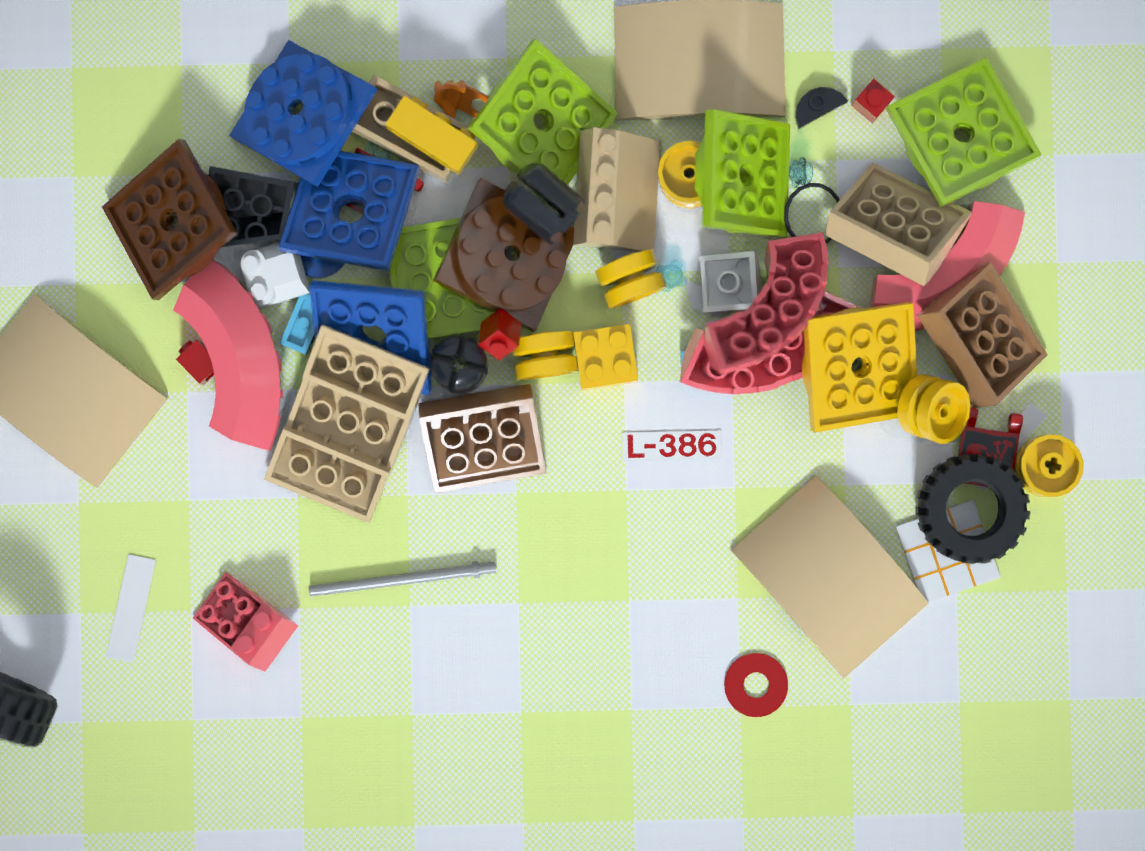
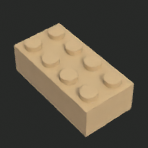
[352,74,473,184]

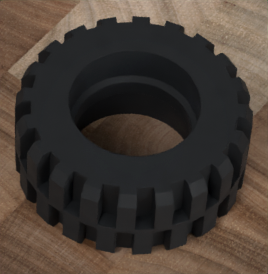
[915,454,1030,564]
[0,672,58,747]

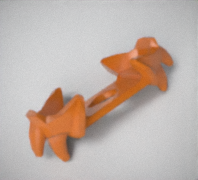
[434,80,489,119]

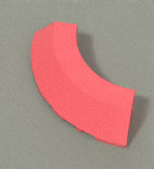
[870,201,1025,331]
[704,232,828,374]
[173,259,283,451]
[679,291,858,395]

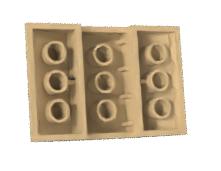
[614,0,786,120]
[0,294,168,488]
[264,324,430,523]
[731,475,929,679]

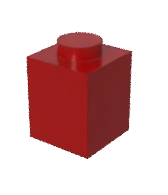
[851,78,895,124]
[478,308,522,361]
[176,339,214,385]

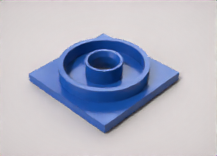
[279,151,420,272]
[309,280,432,395]

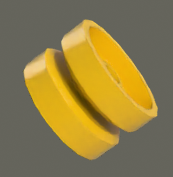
[658,140,702,209]
[595,249,667,309]
[512,331,579,381]
[897,374,971,444]
[1014,434,1084,497]

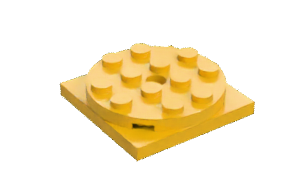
[802,302,917,433]

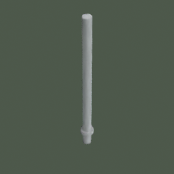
[309,561,496,597]

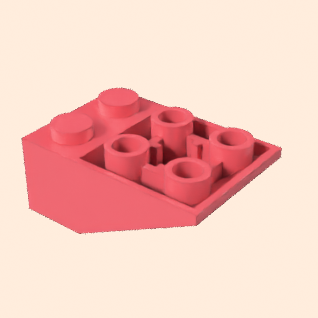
[193,572,299,672]

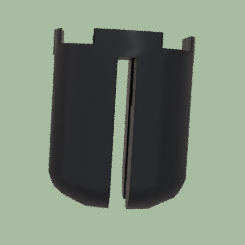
[503,162,587,246]
[429,334,489,394]

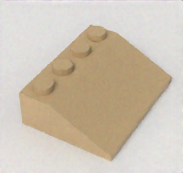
[573,127,661,252]
[825,163,972,286]

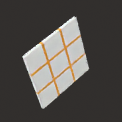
[895,500,1001,603]

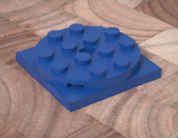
[229,40,378,187]

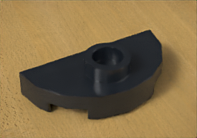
[795,87,848,130]

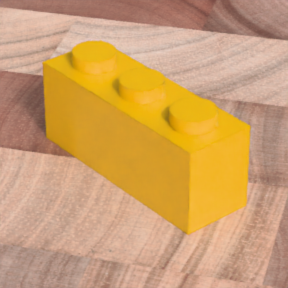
[385,96,478,176]

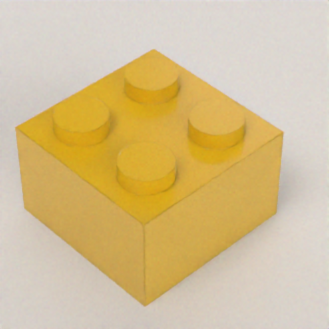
[573,324,638,391]

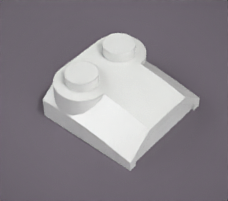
[241,242,310,309]
[699,251,761,313]

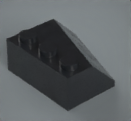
[208,166,299,247]

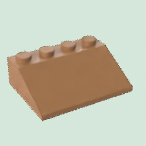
[917,262,1048,408]
[418,383,547,493]

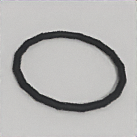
[784,183,840,244]

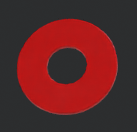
[724,653,788,717]

